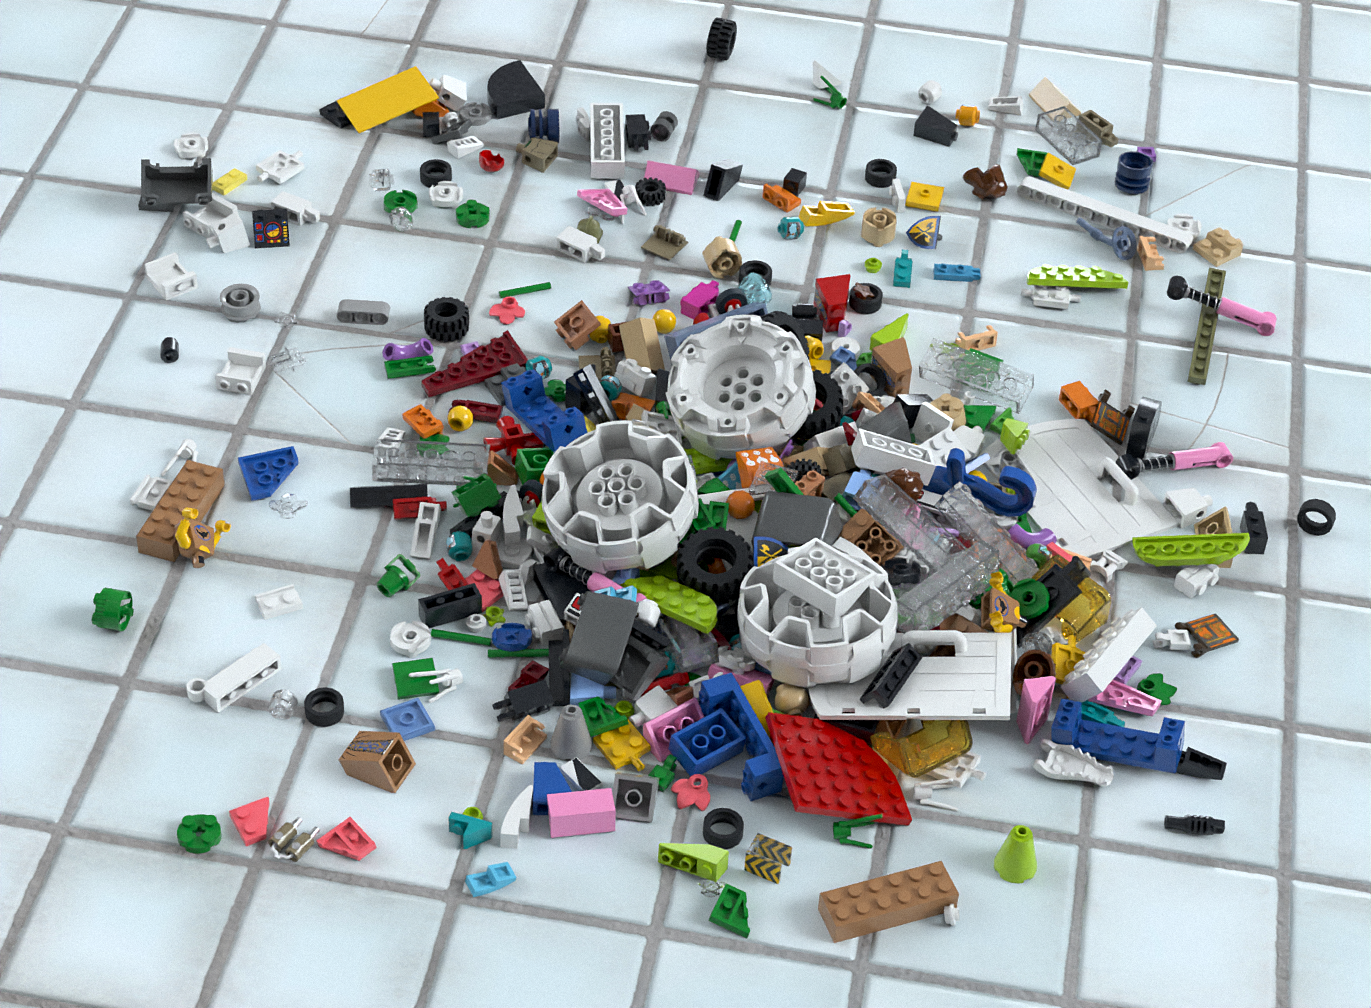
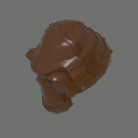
[963,164,1008,200]
[876,468,923,508]
[1012,649,1056,697]

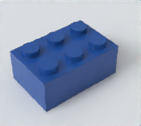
[668,708,746,777]

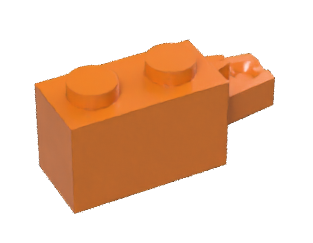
[1059,381,1098,423]

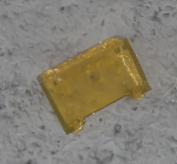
[1031,555,1111,643]
[870,720,973,778]

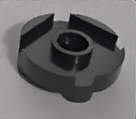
[881,558,921,586]

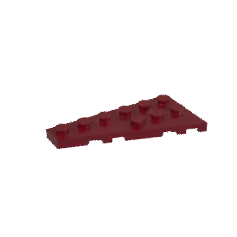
[421,330,528,397]

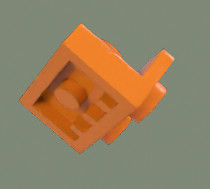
[762,184,801,213]
[402,404,444,439]

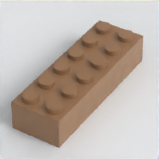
[136,460,225,562]
[818,861,959,943]

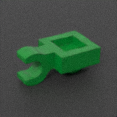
[648,754,677,793]

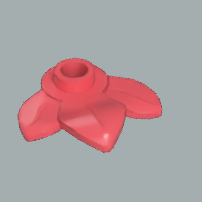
[489,296,525,324]
[671,774,711,811]

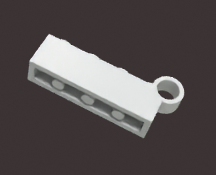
[186,643,281,713]

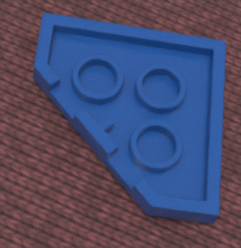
[238,446,299,501]

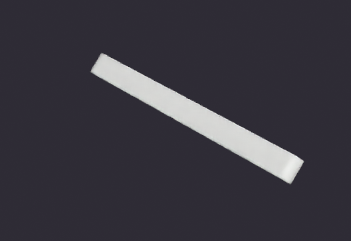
[1017,176,1193,253]

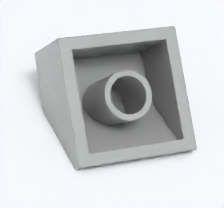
[612,772,659,822]

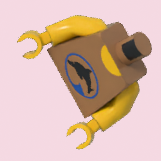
[174,507,231,568]
[981,572,1027,633]

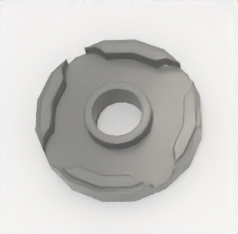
[459,102,492,126]

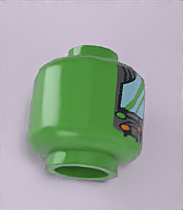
[1023,543,1051,572]

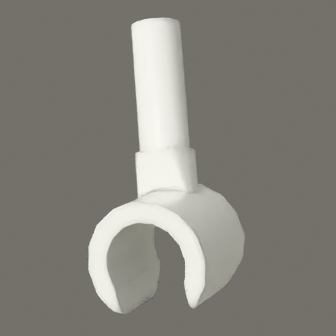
[961,391,975,405]

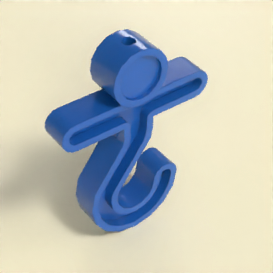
[922,448,1037,517]

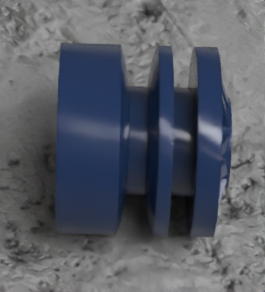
[528,109,560,143]
[1114,151,1153,194]

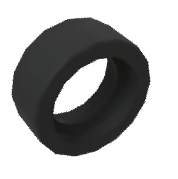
[420,159,452,188]
[865,159,897,188]
[739,260,772,291]
[849,283,883,314]
[853,363,886,396]
[1297,499,1336,536]
[304,687,344,727]
[703,808,744,849]

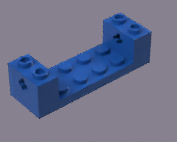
[501,369,587,453]
[699,672,784,802]
[1051,699,1185,774]

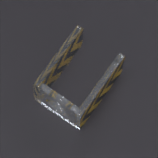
[744,833,792,884]

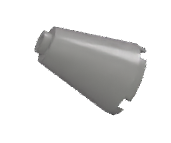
[550,705,592,761]

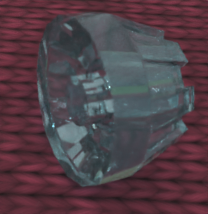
[737,272,772,305]

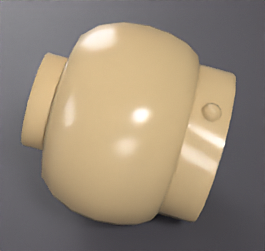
[774,683,810,716]

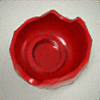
[479,150,504,172]

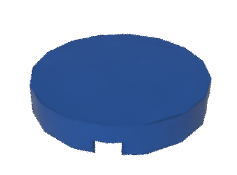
[492,623,532,652]

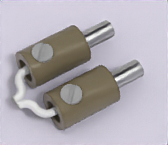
[268,817,320,862]

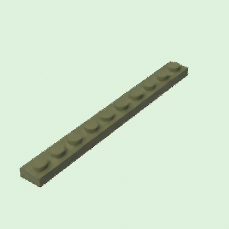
[1187,268,1226,385]

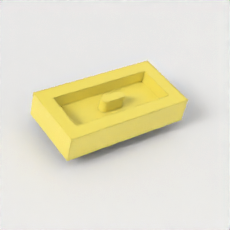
[212,168,247,196]

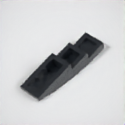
[1176,747,1227,780]

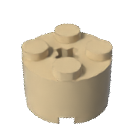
[861,207,897,247]
[702,236,742,278]
[929,393,966,431]

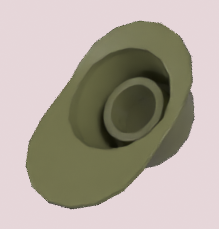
[577,215,603,244]

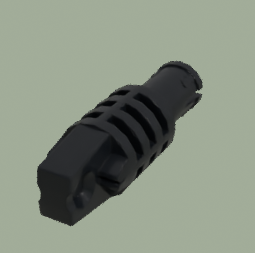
[1164,814,1225,835]

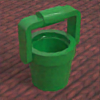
[376,554,421,598]

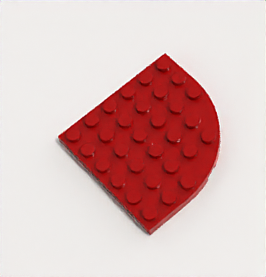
[765,712,912,826]

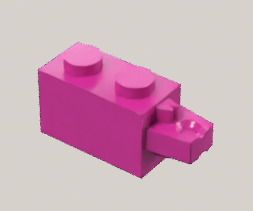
[680,280,719,319]

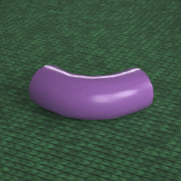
[382,338,434,361]
[1005,524,1057,550]

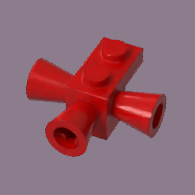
[483,416,543,466]

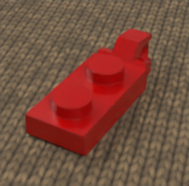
[393,496,447,520]
[436,558,469,590]
[641,670,690,697]

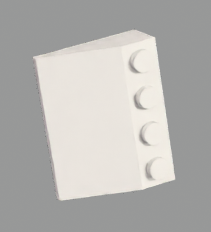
[773,538,877,618]

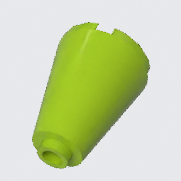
[994,825,1037,884]

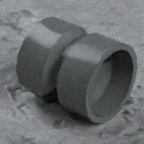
[650,111,678,142]

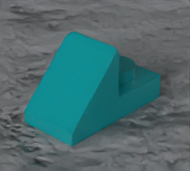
[448,811,493,849]

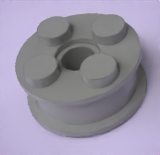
[220,284,261,321]

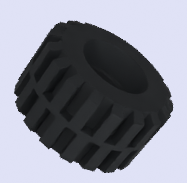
[706,17,737,61]
[424,297,469,342]

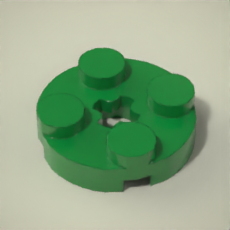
[383,190,418,218]
[456,199,490,228]
[1009,578,1049,618]
[177,814,222,854]

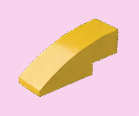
[798,201,855,226]
[740,680,773,743]

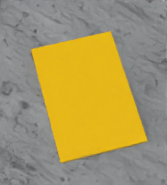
[336,66,439,133]

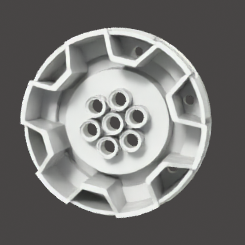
[666,315,816,460]
[542,420,699,574]
[738,547,897,687]

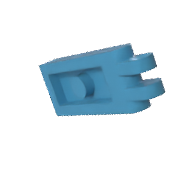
[933,263,981,282]

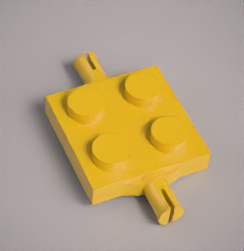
[1051,635,1086,699]
[593,719,651,771]

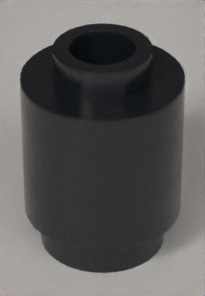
[792,303,817,320]
[160,337,179,363]

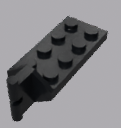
[1016,556,1091,648]

